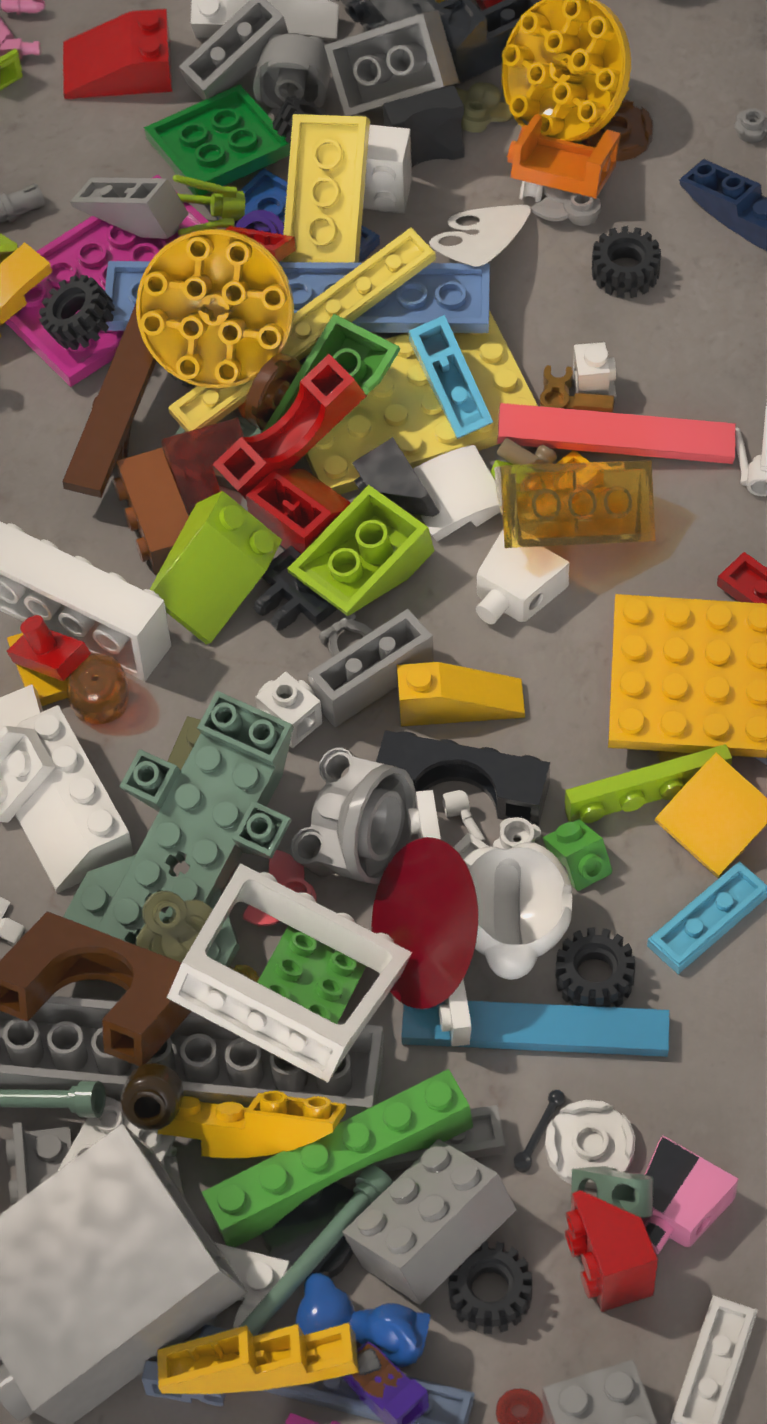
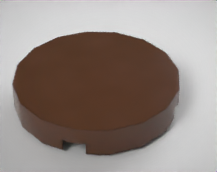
[581,99,653,161]
[245,353,302,430]

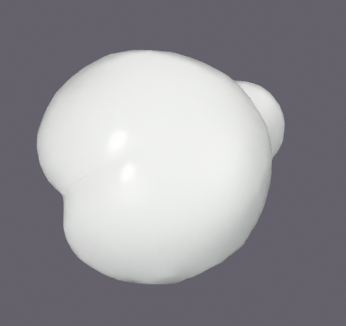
[464,842,572,980]

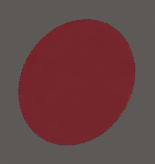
[371,837,478,1009]

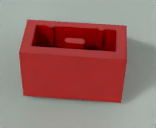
[246,469,351,554]
[565,1190,658,1312]

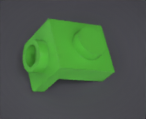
[542,819,612,891]

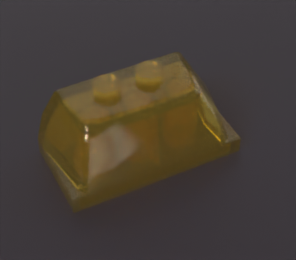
[494,460,656,548]

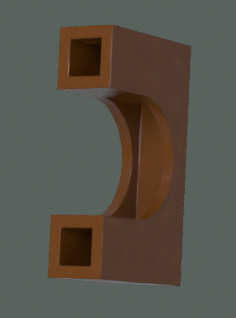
[0,911,192,1067]

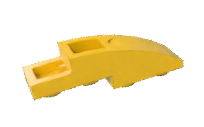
[158,1091,346,1158]

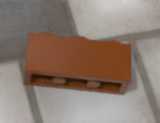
[113,448,189,575]

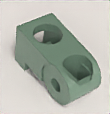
[571,1166,654,1217]

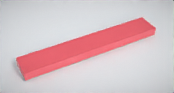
[497,403,735,464]

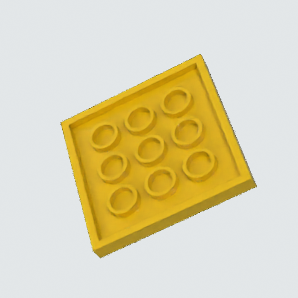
[608,594,767,758]

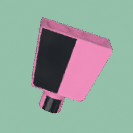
[641,1135,738,1254]

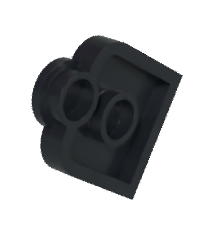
[262,1182,354,1278]

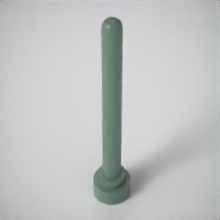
[0,1081,106,1118]
[239,1165,393,1336]

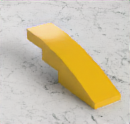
[0,242,52,337]
[157,1323,359,1394]

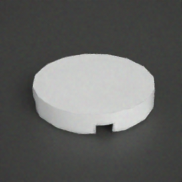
[545,1100,635,1189]

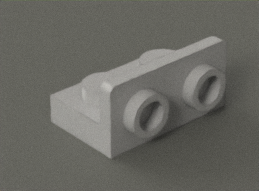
[6,1122,73,1206]

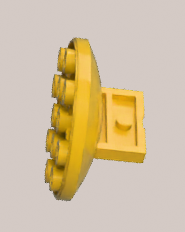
[501,0,631,143]
[136,229,294,388]

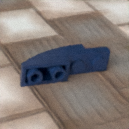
[679,159,767,251]

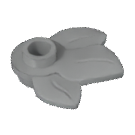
[531,186,602,226]

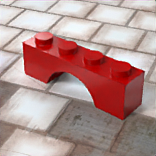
[212,354,367,500]

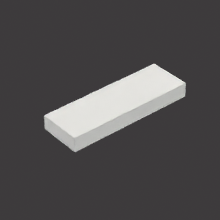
[670,1295,758,1424]

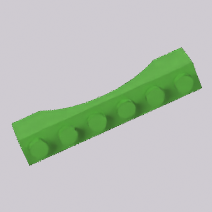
[202,1069,473,1247]

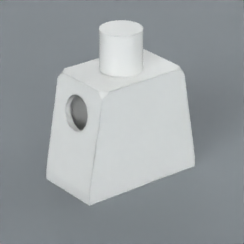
[476,525,569,624]

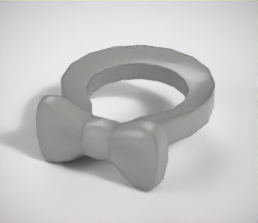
[319,613,373,657]

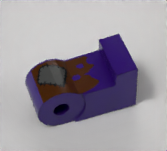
[342,1342,429,1424]

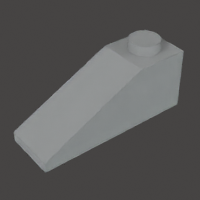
[70,177,189,239]

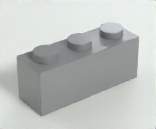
[179,0,289,100]
[308,609,434,727]

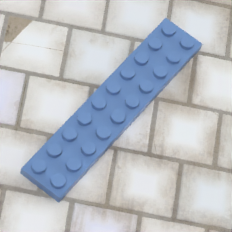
[105,261,490,333]

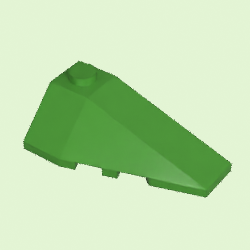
[262,314,400,432]

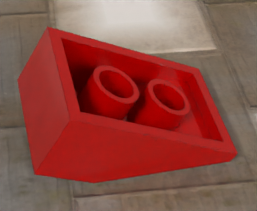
[63,9,172,99]

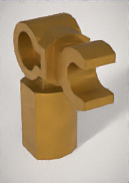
[540,365,614,413]

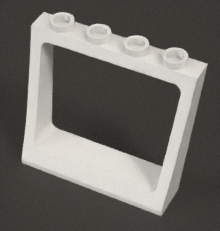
[167,863,412,1082]

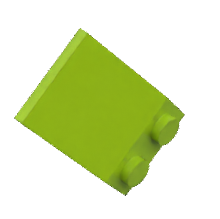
[287,485,435,616]
[149,491,282,645]

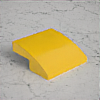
[654,753,767,878]

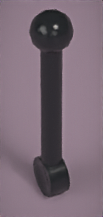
[514,1089,565,1172]

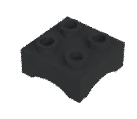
[383,85,464,168]

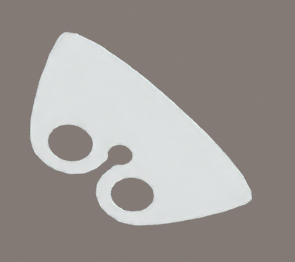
[429,205,530,267]

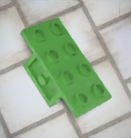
[257,925,366,1024]

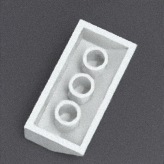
[15,705,134,893]

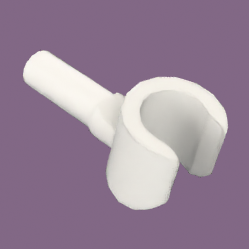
[519,181,543,202]
[442,790,486,842]

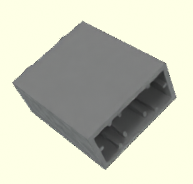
[0,1123,248,1424]

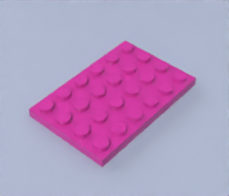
[5,174,209,387]

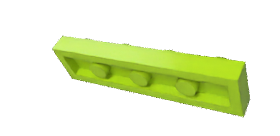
[565,744,732,823]

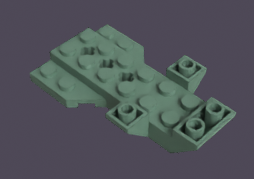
[63,691,294,968]

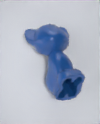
[296,1273,430,1367]

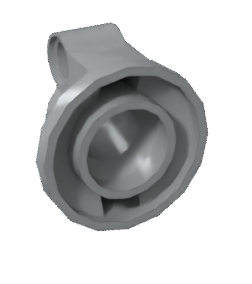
[290,747,416,885]

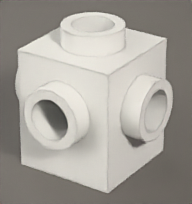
[255,672,322,749]

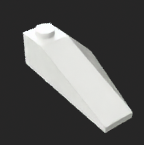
[190,0,339,41]

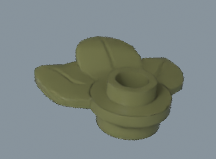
[455,82,513,133]
[136,891,213,962]

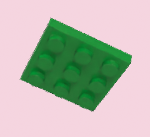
[144,84,291,196]

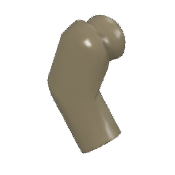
[496,438,557,473]

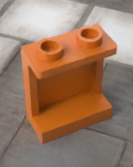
[507,114,621,198]

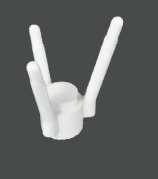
[735,404,767,496]

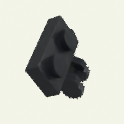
[253,546,337,631]

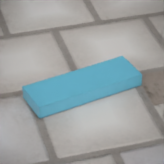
[647,861,767,974]

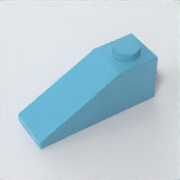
[409,315,493,439]

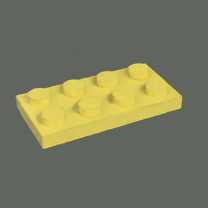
[281,114,370,263]

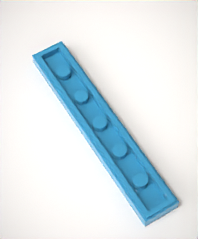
[401,1001,669,1057]

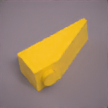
[397,662,525,727]

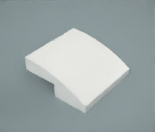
[413,445,510,542]

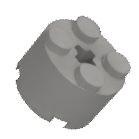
[253,34,331,116]

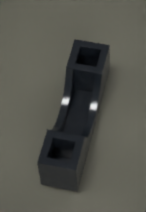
[376,730,550,827]

